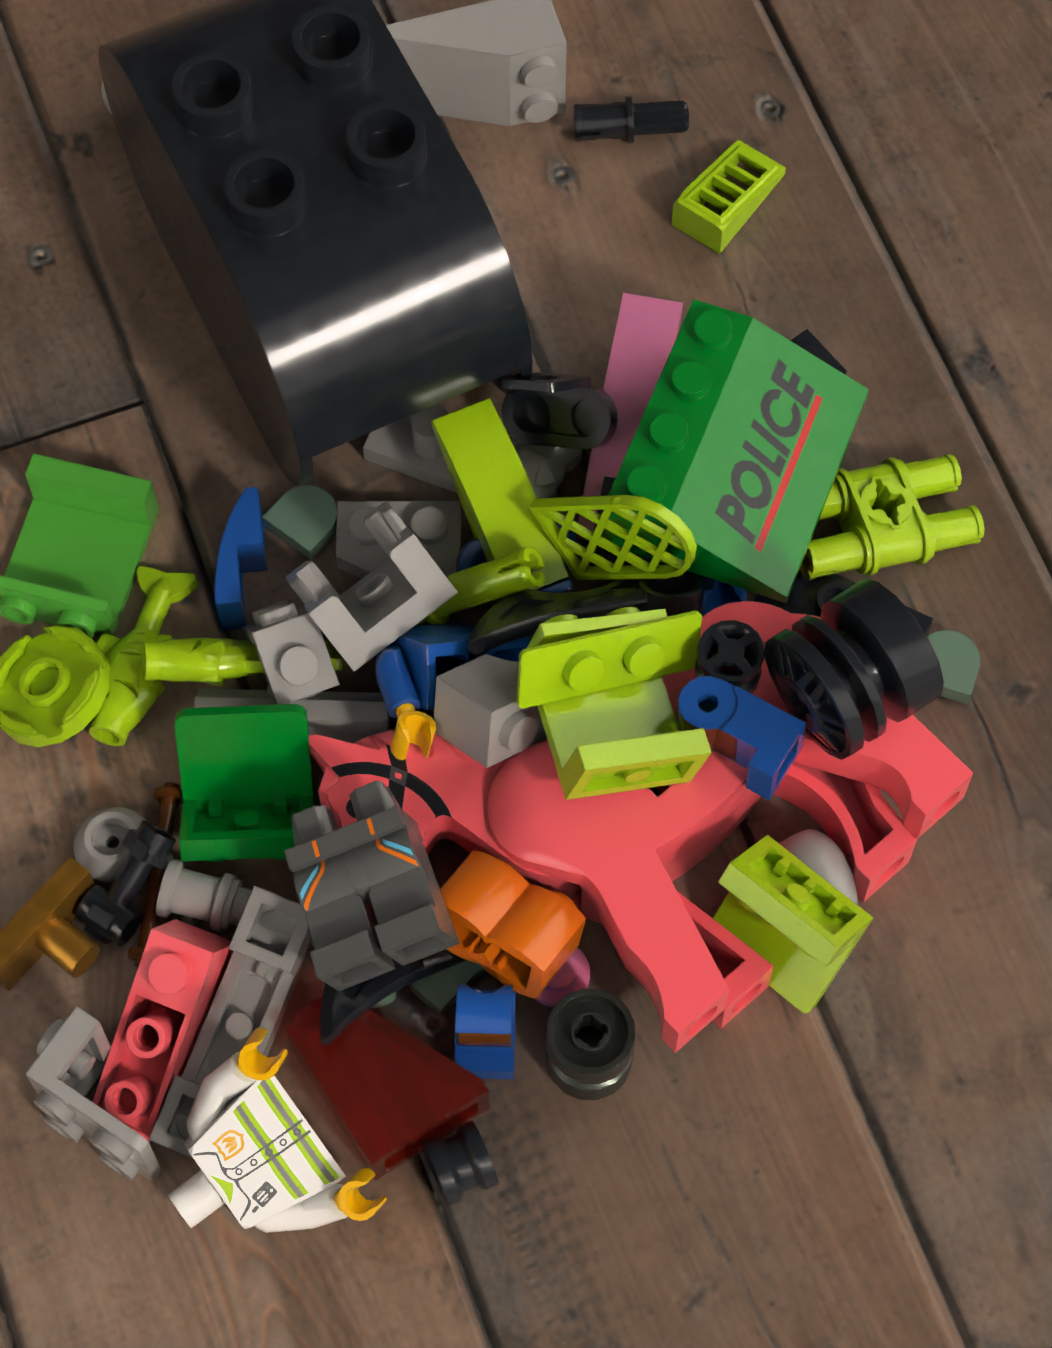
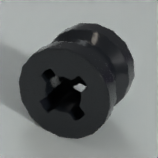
[695,620,765,694]
[421,1120,499,1206]

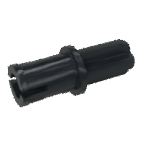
[573,96,689,143]

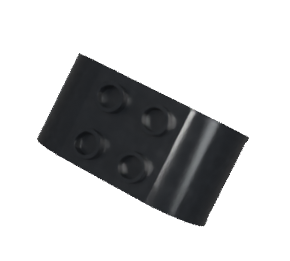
[98,0,533,485]

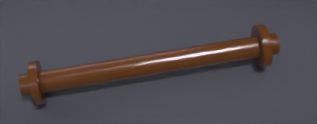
[128,782,183,967]

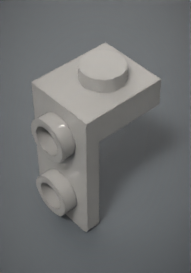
[241,600,340,705]

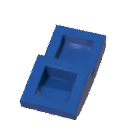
[215,487,267,631]

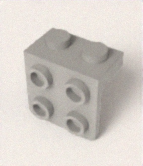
[26,1006,161,1182]

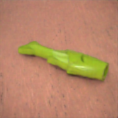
[89,566,199,746]
[142,637,343,687]

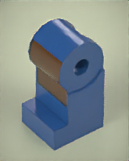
[677,676,806,800]
[454,983,516,1080]

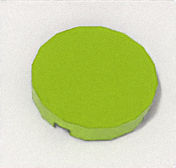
[0,625,110,747]

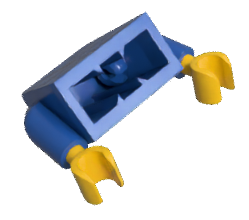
[375,622,530,760]

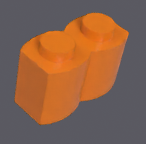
[440,850,586,999]

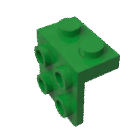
[174,704,315,862]

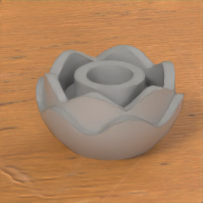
[73,807,146,885]

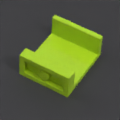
[527,607,712,800]

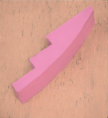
[576,292,683,541]

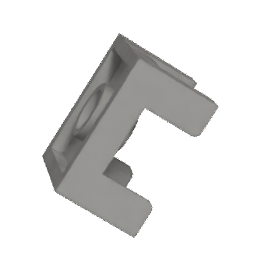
[285,501,458,672]

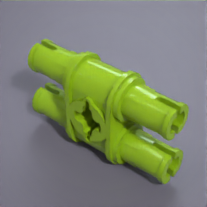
[800,454,985,580]

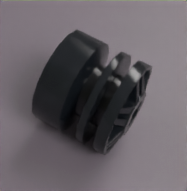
[764,578,944,760]

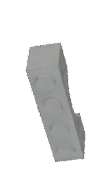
[434,654,547,768]

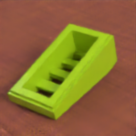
[671,140,786,254]

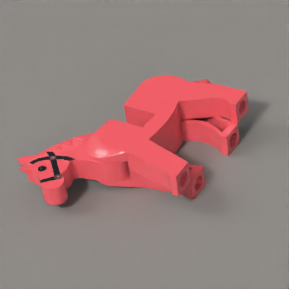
[309,601,973,1053]

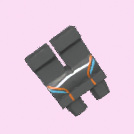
[284,781,460,991]

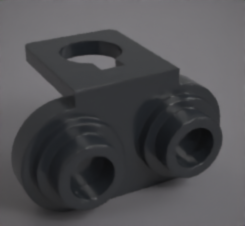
[500,372,618,450]

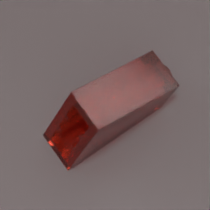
[285,998,490,1181]

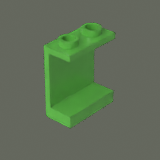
[0,453,159,638]

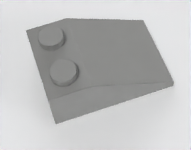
[386,0,567,126]

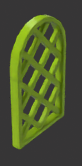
[529,495,697,580]

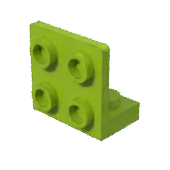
[713,835,873,1014]

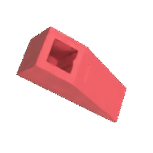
[92,919,233,1142]

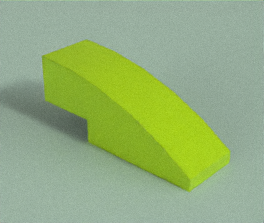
[430,398,568,598]

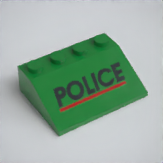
[604,299,869,603]

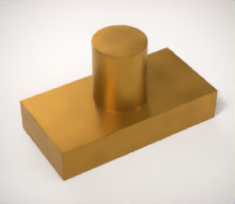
[0,856,100,991]

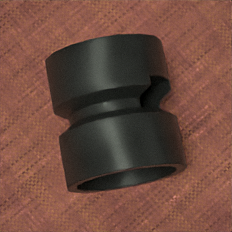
[546,989,635,1100]

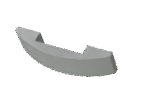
[149,886,311,1158]

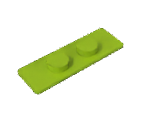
[516,611,702,709]

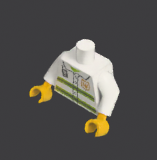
[168,1027,387,1233]

